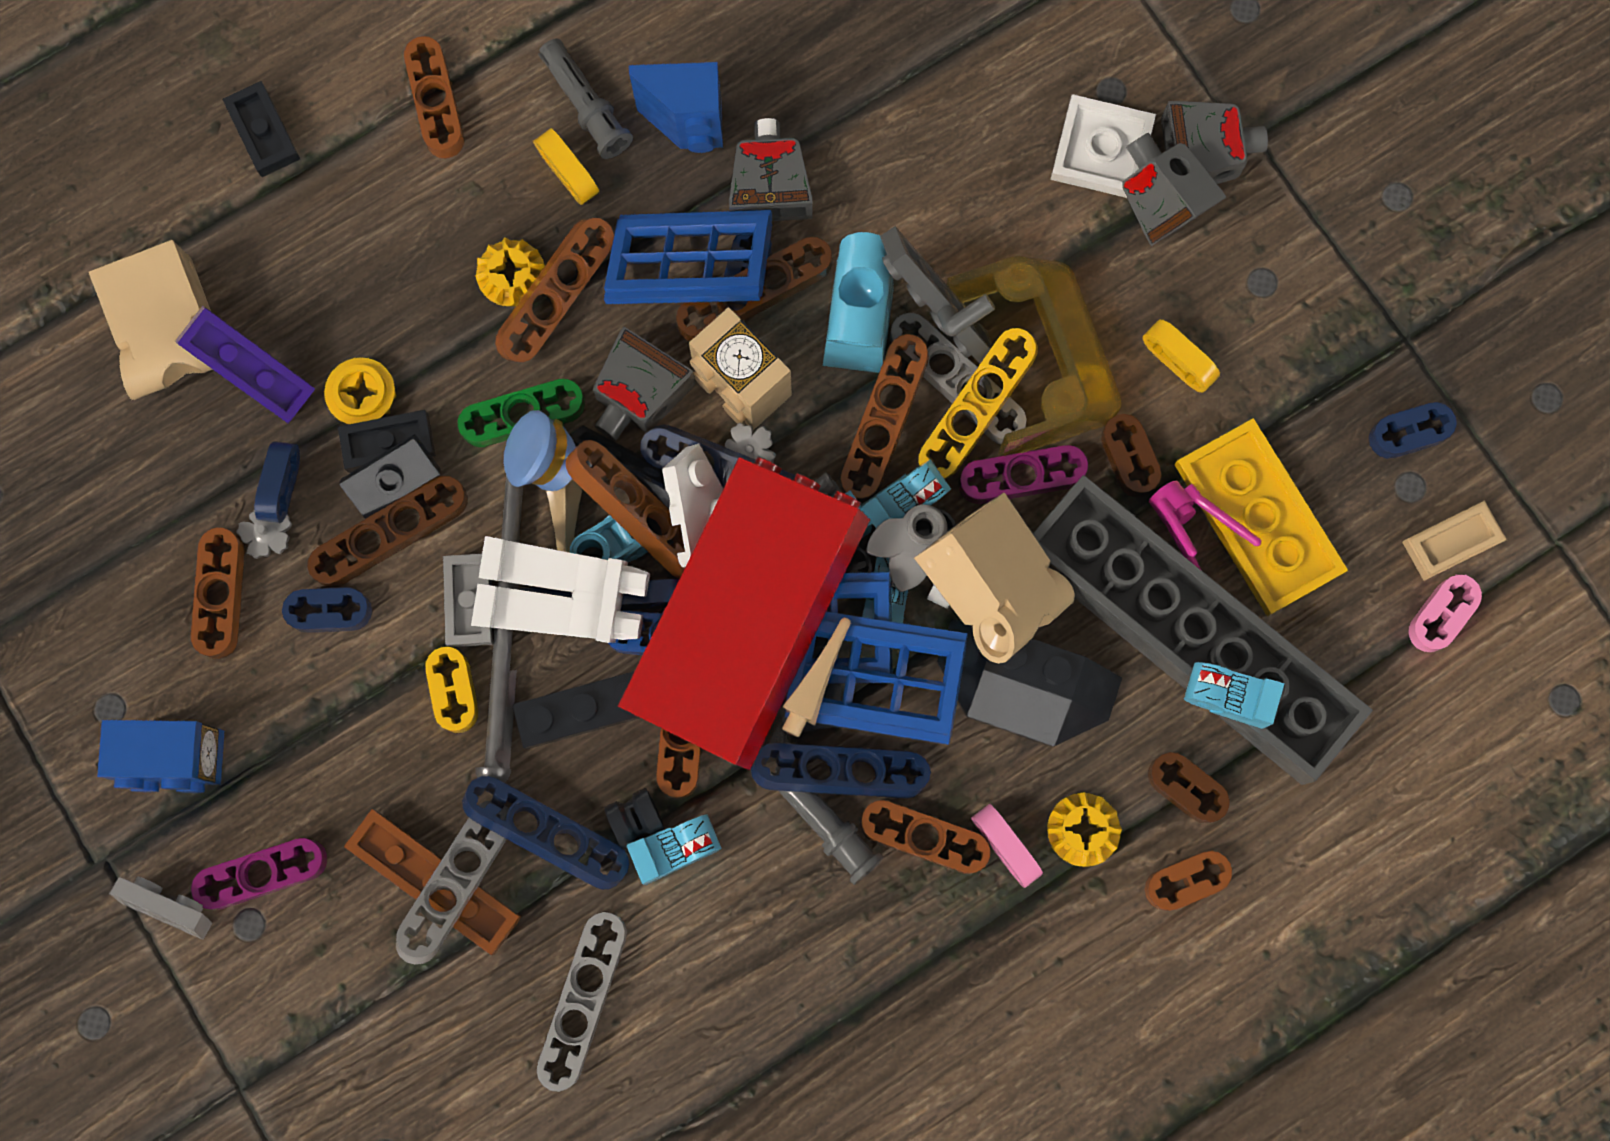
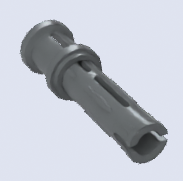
[538,38,633,159]
[770,766,885,885]

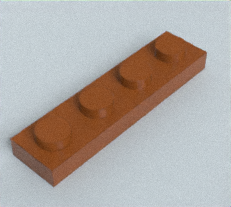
[344,809,522,955]

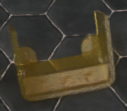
[946,256,1121,456]

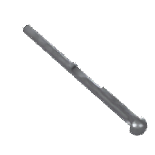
[476,475,523,783]

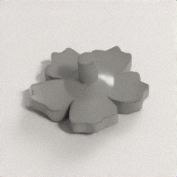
[724,423,776,463]
[236,510,292,559]

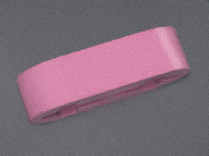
[1409,575,1482,652]
[971,804,1043,888]

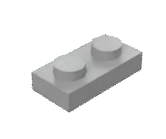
[443,554,494,647]
[109,876,212,940]

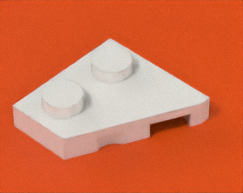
[662,444,723,567]

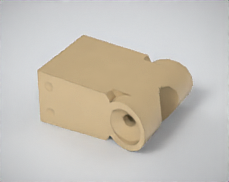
[89,240,213,400]
[914,493,1075,664]

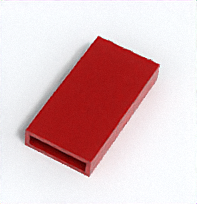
[618,457,870,770]

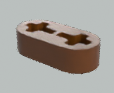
[1101,414,1161,498]
[1148,752,1230,823]

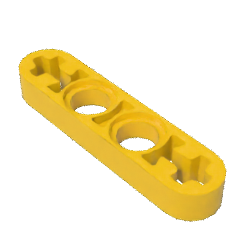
[918,328,1038,479]

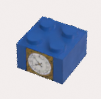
[97,720,224,793]

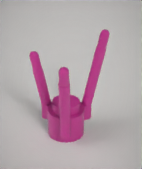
[1149,480,1261,571]

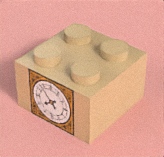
[689,307,792,430]

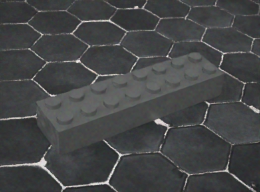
[1033,475,1373,785]

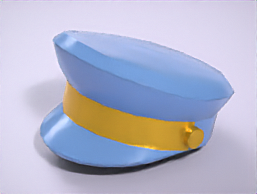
[504,410,576,491]

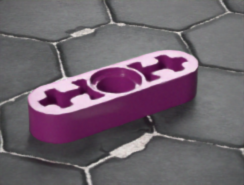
[959,445,1088,504]
[191,838,327,910]

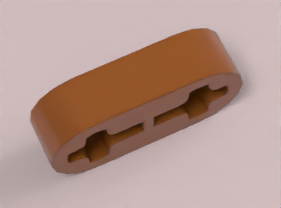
[1145,851,1232,911]

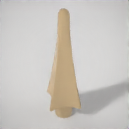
[546,479,582,553]
[782,617,851,737]

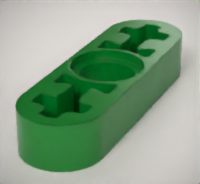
[458,379,585,447]

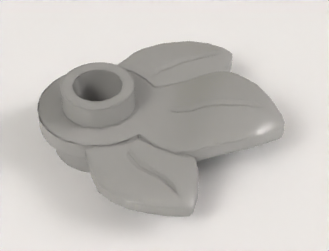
[867,504,947,592]

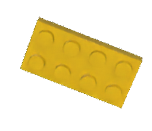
[1174,418,1348,617]

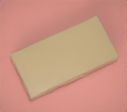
[1402,501,1507,581]

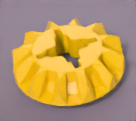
[475,237,545,306]
[324,358,397,424]
[1047,792,1122,867]

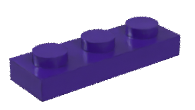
[175,306,315,424]

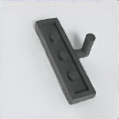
[880,226,998,364]

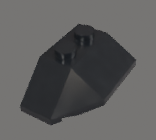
[937,619,1122,747]

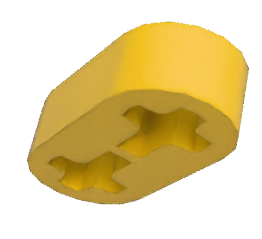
[533,128,599,205]
[1143,319,1220,393]
[426,647,478,733]

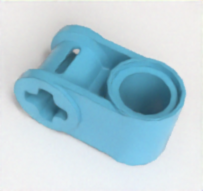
[570,515,648,562]

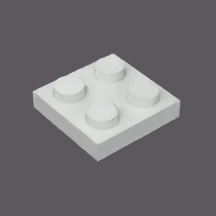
[1050,94,1156,198]

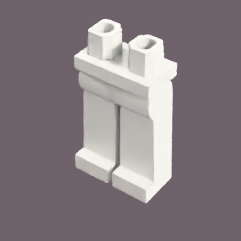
[471,536,650,643]

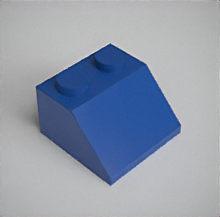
[629,62,723,153]

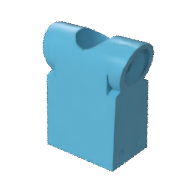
[823,232,894,373]

